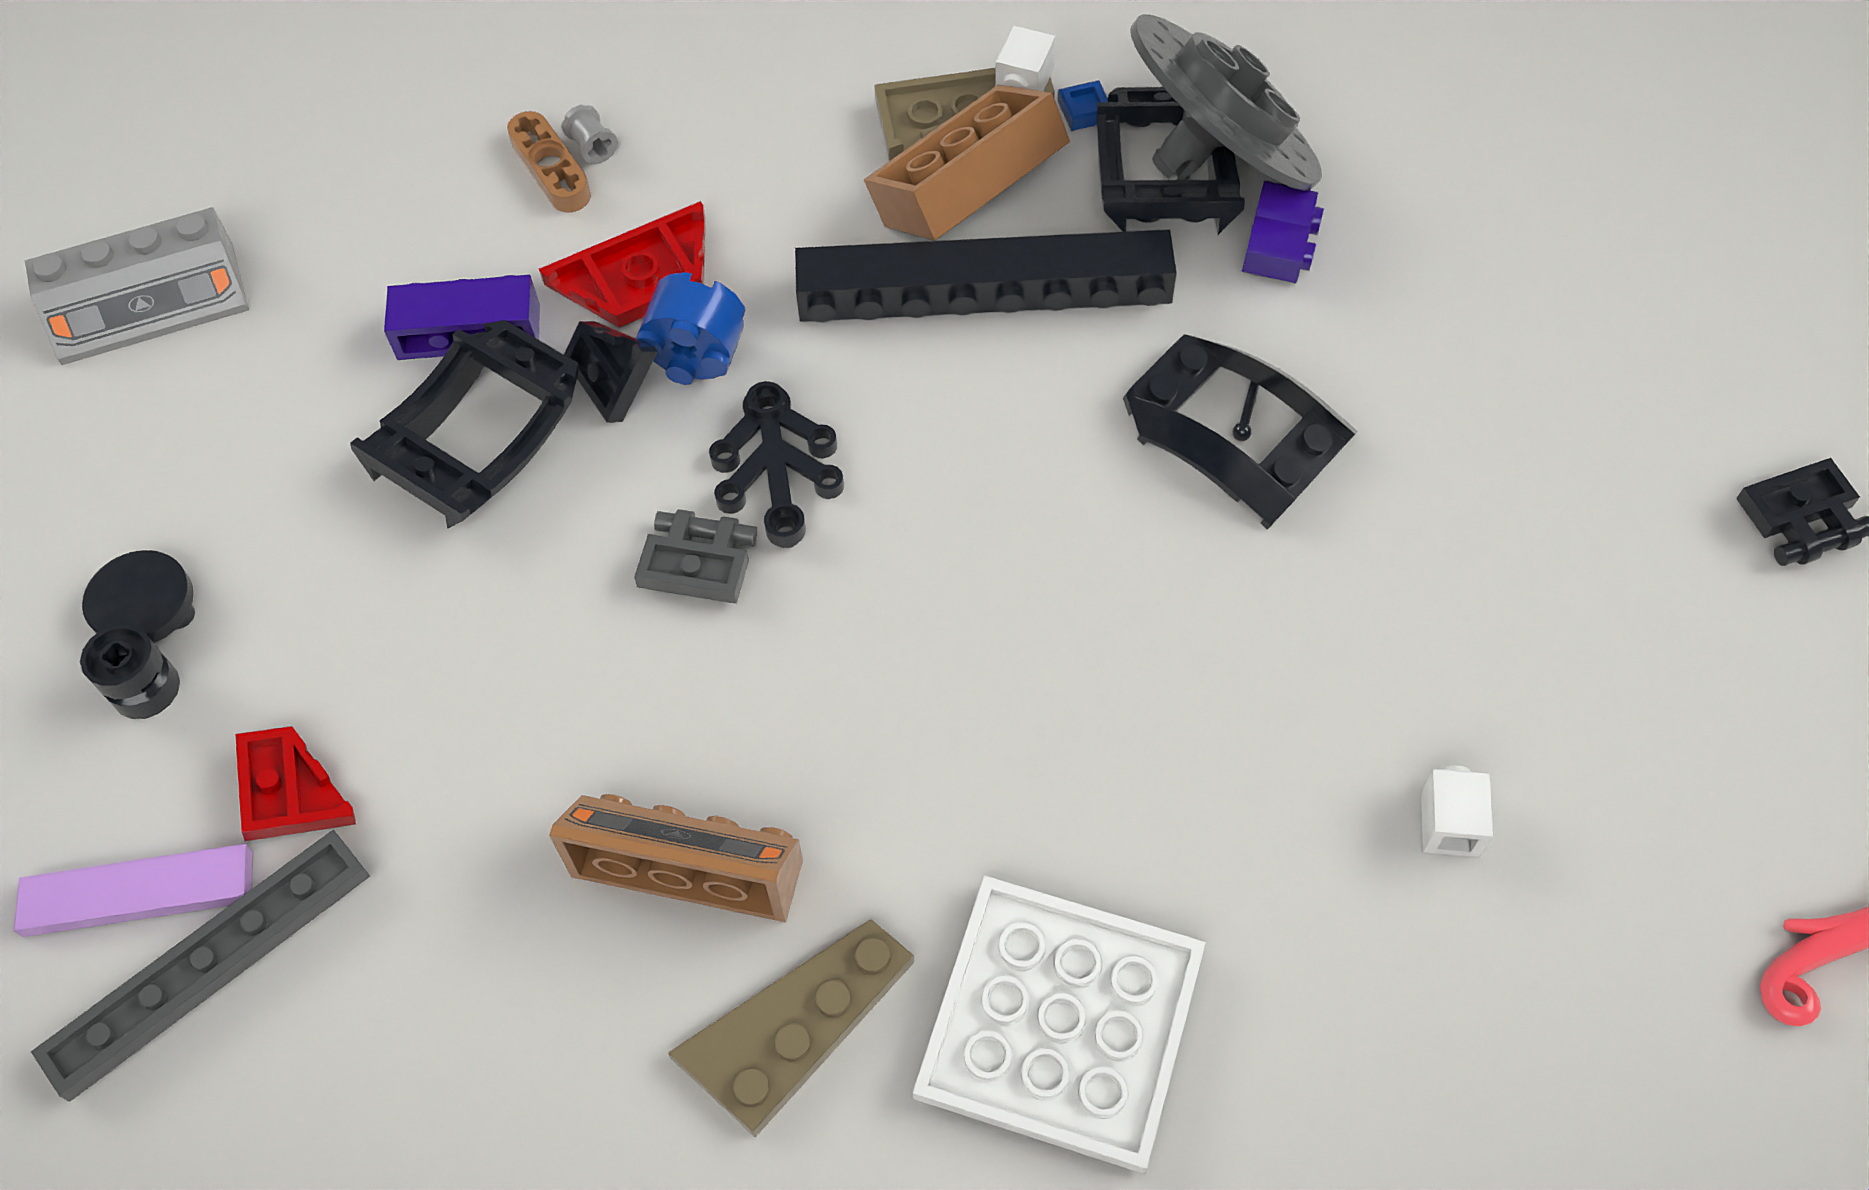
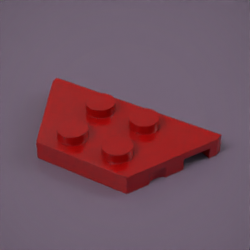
[539,201,706,328]

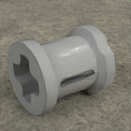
[561,105,618,164]

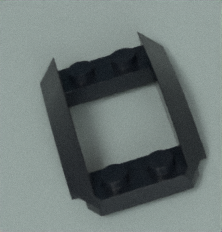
[1097,87,1245,235]
[350,320,579,529]
[1123,334,1358,530]

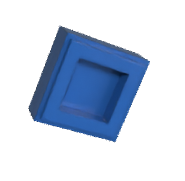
[1057,80,1108,131]

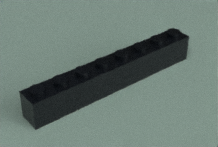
[795,229,1177,322]

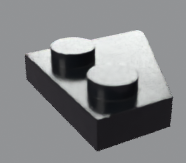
[564,321,658,423]

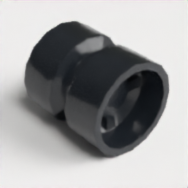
[80,624,180,719]

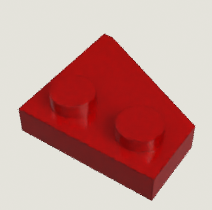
[235,726,356,842]

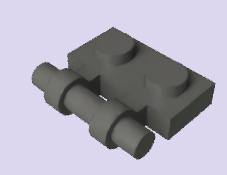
[634,509,757,604]

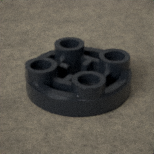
[82,550,195,643]

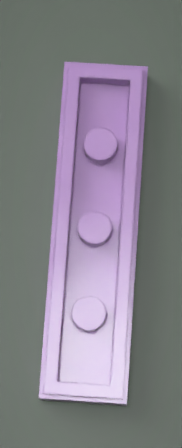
[14,844,253,937]

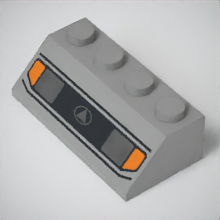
[24,207,249,365]

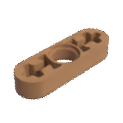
[507,111,591,212]

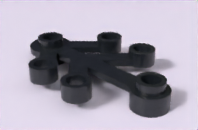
[709,381,844,548]

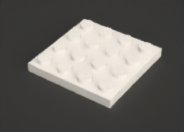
[912,875,1206,1174]

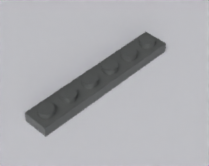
[31,829,370,1102]

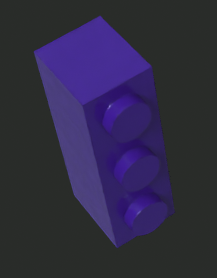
[384,274,540,360]

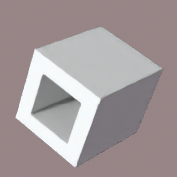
[995,25,1056,91]
[1421,765,1493,857]

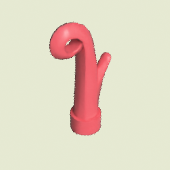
[1760,906,1869,1026]

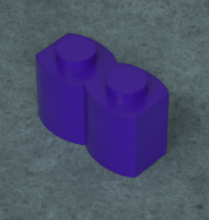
[1241,181,1324,283]

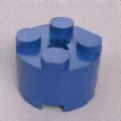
[636,272,746,385]

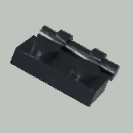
[1736,457,1869,566]

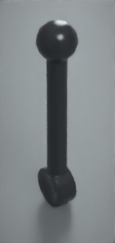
[1232,381,1259,441]

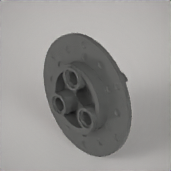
[1130,14,1322,190]

